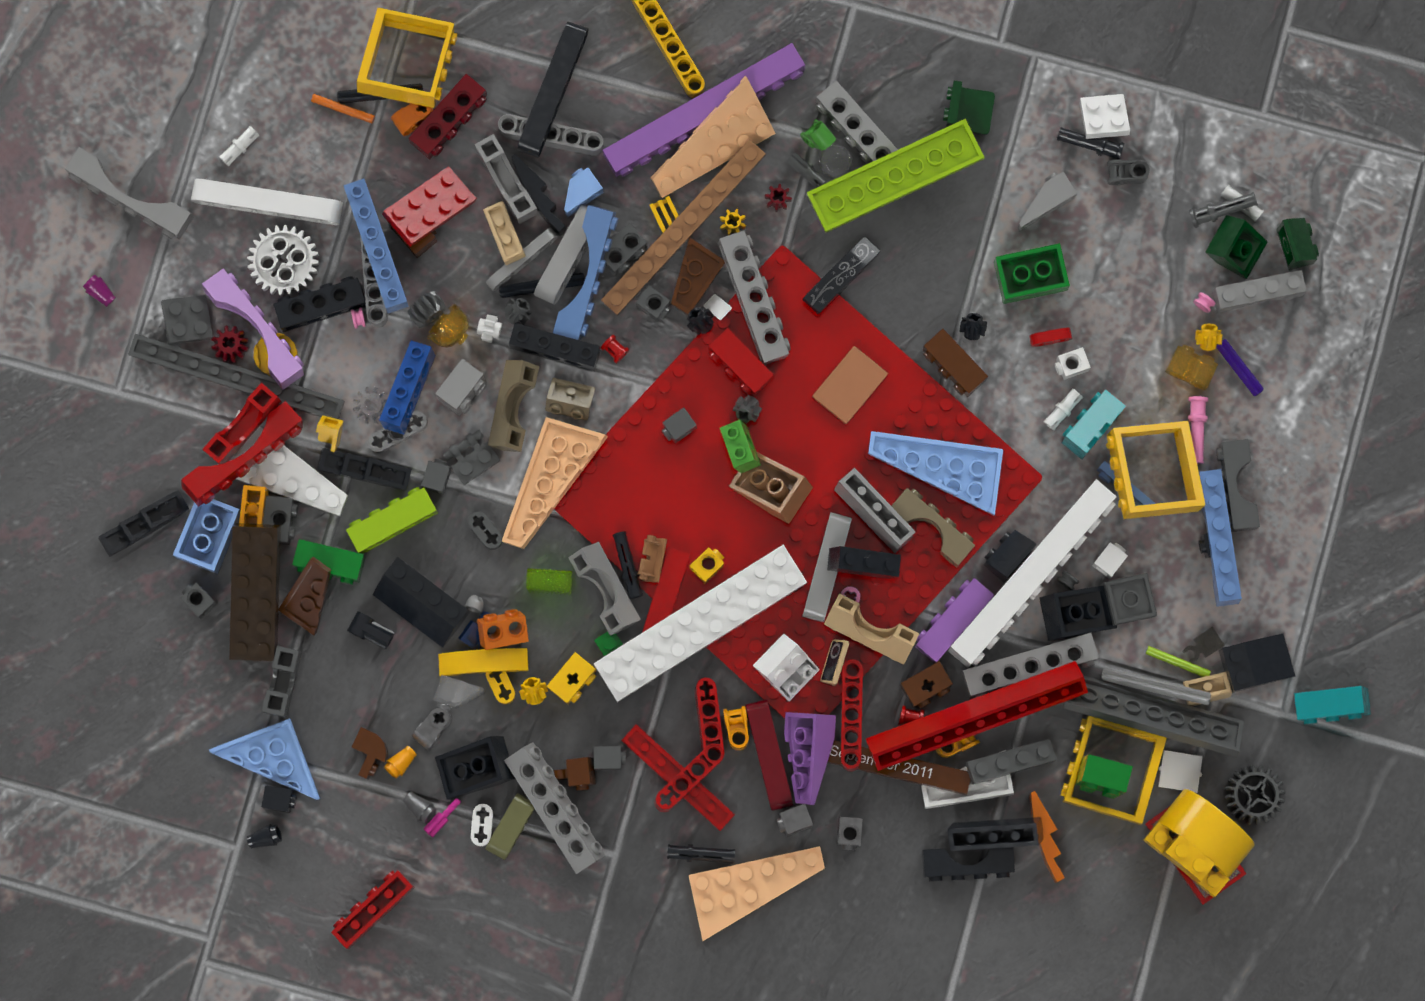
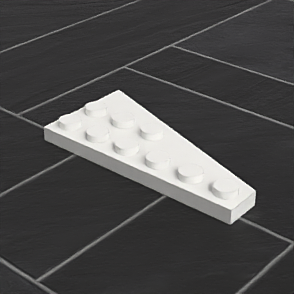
[229,410,348,517]

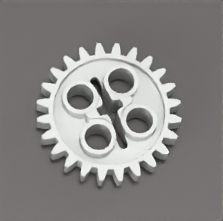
[247,225,319,297]

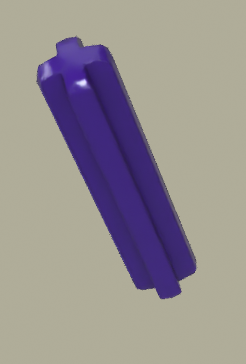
[1216,339,1264,396]

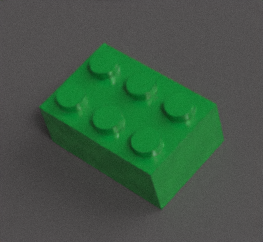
[994,243,1070,304]
[1075,754,1133,799]

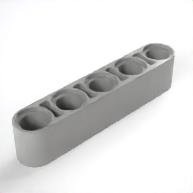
[498,114,604,156]
[534,205,588,305]
[360,235,388,328]
[802,512,852,622]

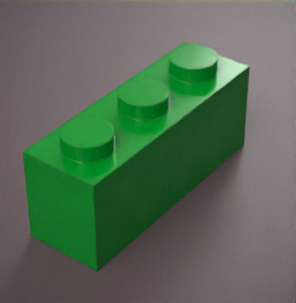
[292,539,366,585]

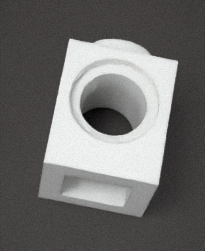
[1054,347,1091,380]
[1092,542,1128,579]

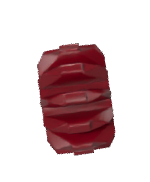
[211,325,249,363]

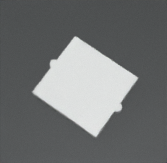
[1158,750,1203,793]

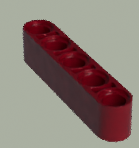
[745,699,793,811]

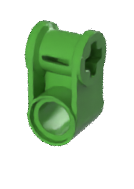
[800,119,836,151]

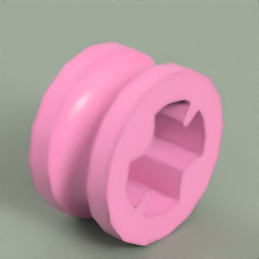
[1193,292,1216,313]
[351,307,366,329]
[841,587,860,603]

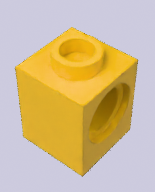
[690,547,724,584]

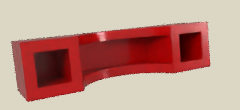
[202,383,282,464]

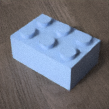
[173,499,240,574]

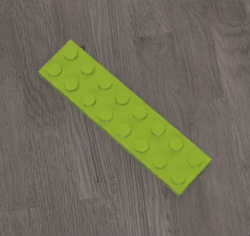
[807,119,985,233]

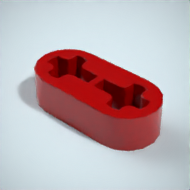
[1029,327,1072,347]

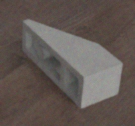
[1018,172,1077,232]

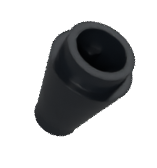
[247,824,282,849]

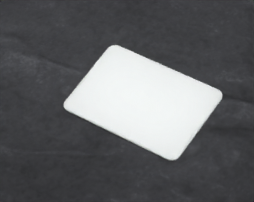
[703,294,732,320]

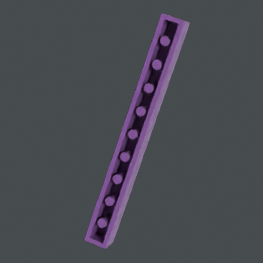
[603,43,805,177]

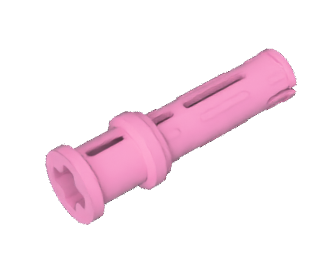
[1188,396,1208,464]

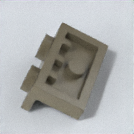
[545,378,595,421]

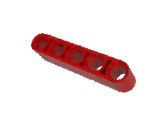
[841,659,863,771]

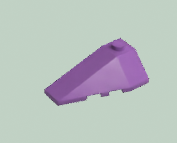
[784,712,836,805]

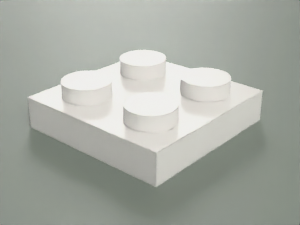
[1080,94,1130,139]

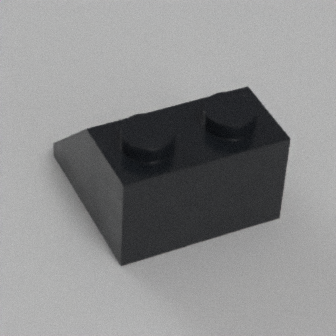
[984,530,1037,582]

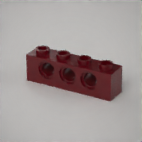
[408,74,487,160]

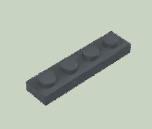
[965,739,1057,785]

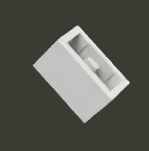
[753,634,820,701]

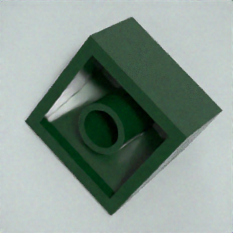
[1205,215,1268,279]
[1276,218,1319,271]

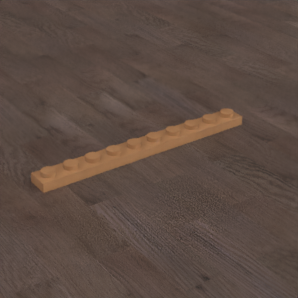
[601,139,766,316]

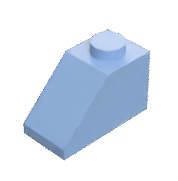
[564,167,604,217]

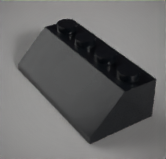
[372,557,470,648]

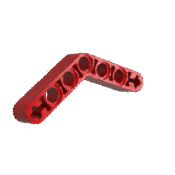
[654,677,725,812]

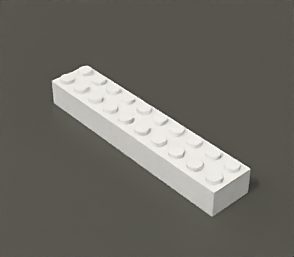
[948,479,1117,668]
[594,545,807,703]

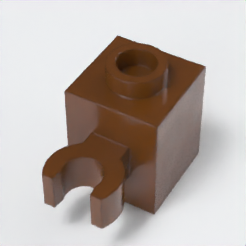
[553,757,596,791]

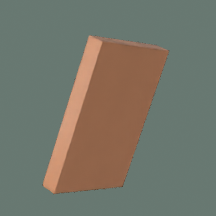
[812,346,888,425]

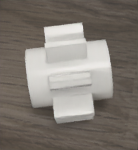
[477,314,502,343]

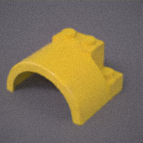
[1143,789,1255,897]

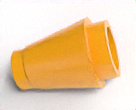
[384,746,417,779]

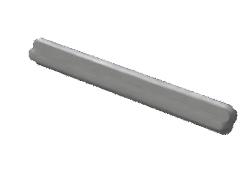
[1101,668,1211,705]

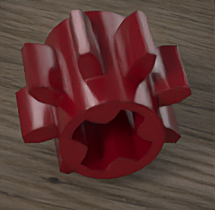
[765,184,792,212]

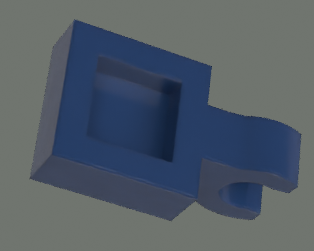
[458,610,490,650]

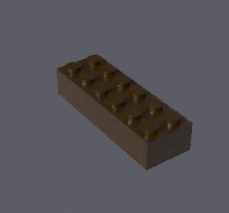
[229,523,281,661]

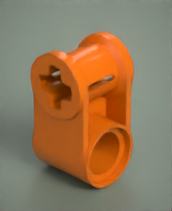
[391,103,433,136]

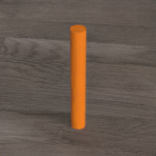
[311,94,375,124]

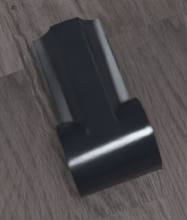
[347,611,395,649]

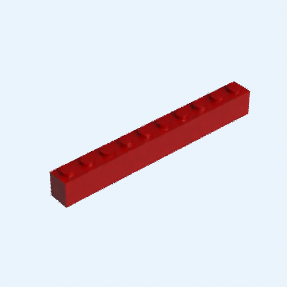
[866,661,1088,771]

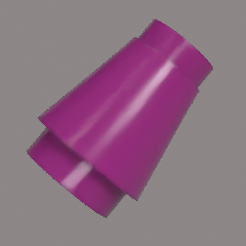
[83,275,116,307]

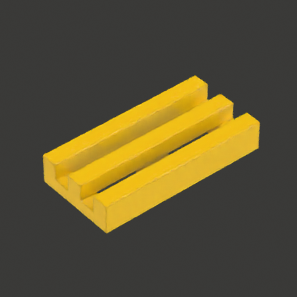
[649,196,679,233]

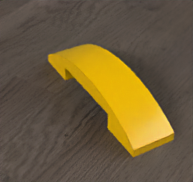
[438,648,529,677]

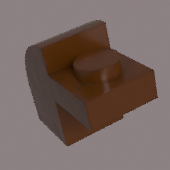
[352,727,388,780]

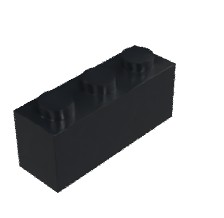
[827,546,901,579]

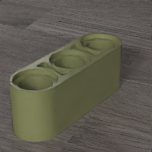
[485,793,535,860]

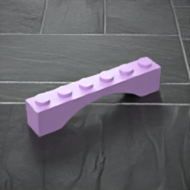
[202,269,304,390]

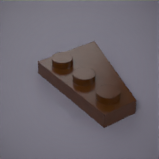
[671,237,725,316]
[279,557,331,635]

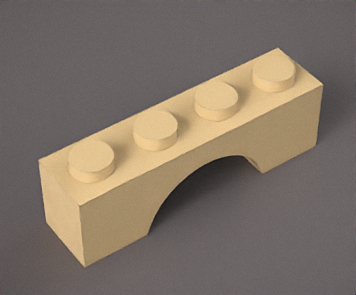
[824,593,919,665]

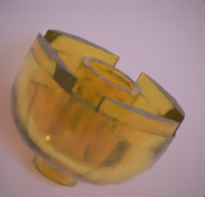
[427,304,469,348]

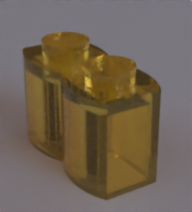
[1165,345,1218,391]

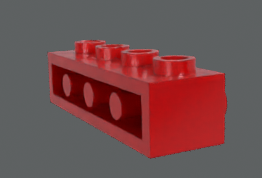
[331,870,415,949]

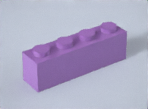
[915,578,994,664]

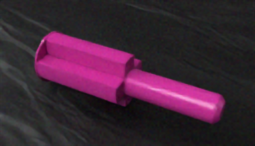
[423,798,461,837]

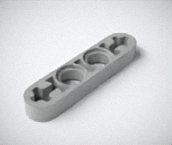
[486,228,558,291]

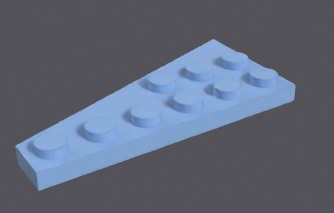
[868,431,1003,515]

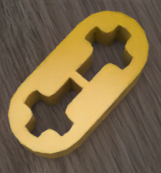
[486,671,516,705]

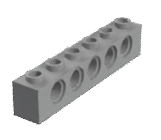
[816,80,905,199]
[718,230,791,365]
[961,633,1099,698]
[504,742,606,874]

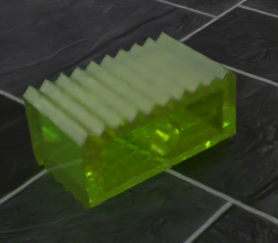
[526,568,573,595]

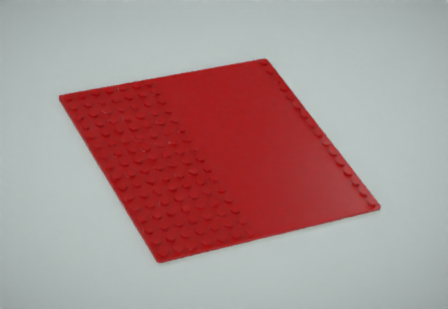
[554,246,1042,719]

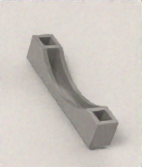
[65,147,194,240]

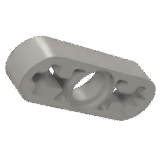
[368,411,428,453]

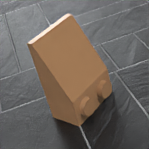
[729,452,813,524]

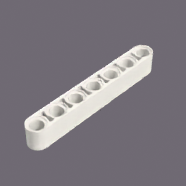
[191,179,343,225]

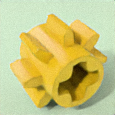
[720,209,746,236]
[1195,324,1223,351]
[519,677,548,705]

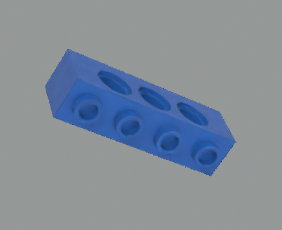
[379,340,436,435]

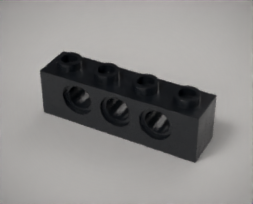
[273,276,366,333]
[509,323,601,372]

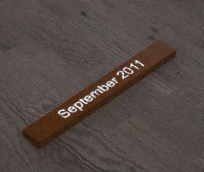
[827,740,971,795]

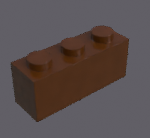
[922,329,988,398]

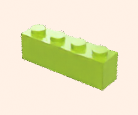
[346,487,438,554]

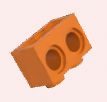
[477,609,529,650]

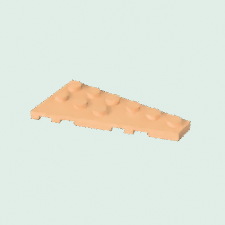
[651,76,776,198]
[502,417,608,549]
[688,846,825,941]

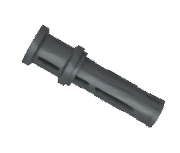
[1189,192,1258,228]

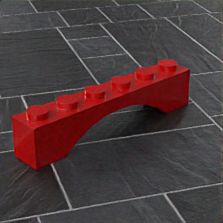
[181,401,303,507]

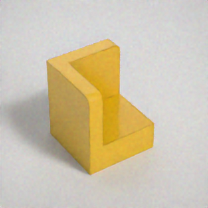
[316,415,344,452]

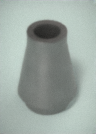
[403,792,437,823]

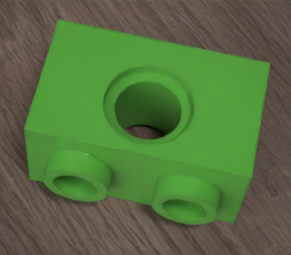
[720,420,761,473]

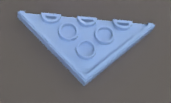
[209,718,320,800]

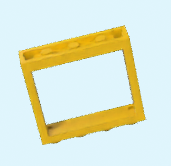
[357,8,458,108]
[1106,421,1206,519]
[1060,715,1167,825]

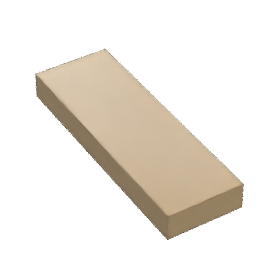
[483,201,526,265]

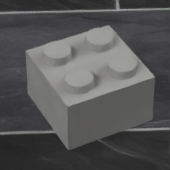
[435,359,486,417]

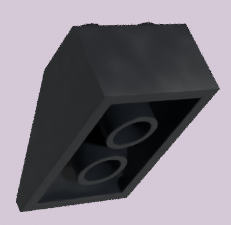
[1039,585,1117,641]
[1219,633,1295,693]
[435,736,516,800]

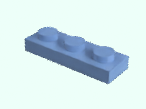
[1097,461,1156,506]

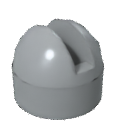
[465,595,484,613]

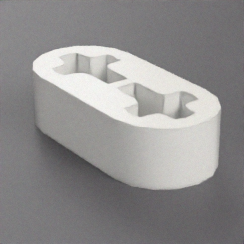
[471,804,493,847]

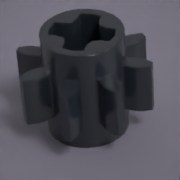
[687,306,714,335]
[959,313,987,340]

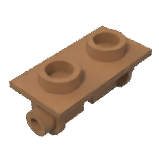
[638,535,667,583]

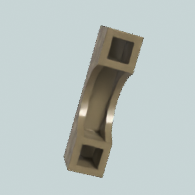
[488,360,539,452]
[892,488,975,568]

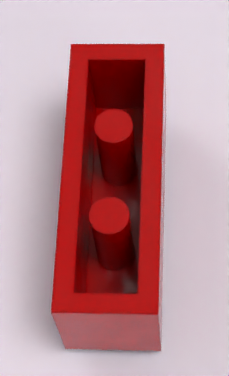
[708,328,774,397]

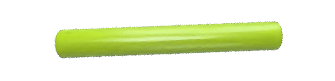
[1145,646,1211,677]

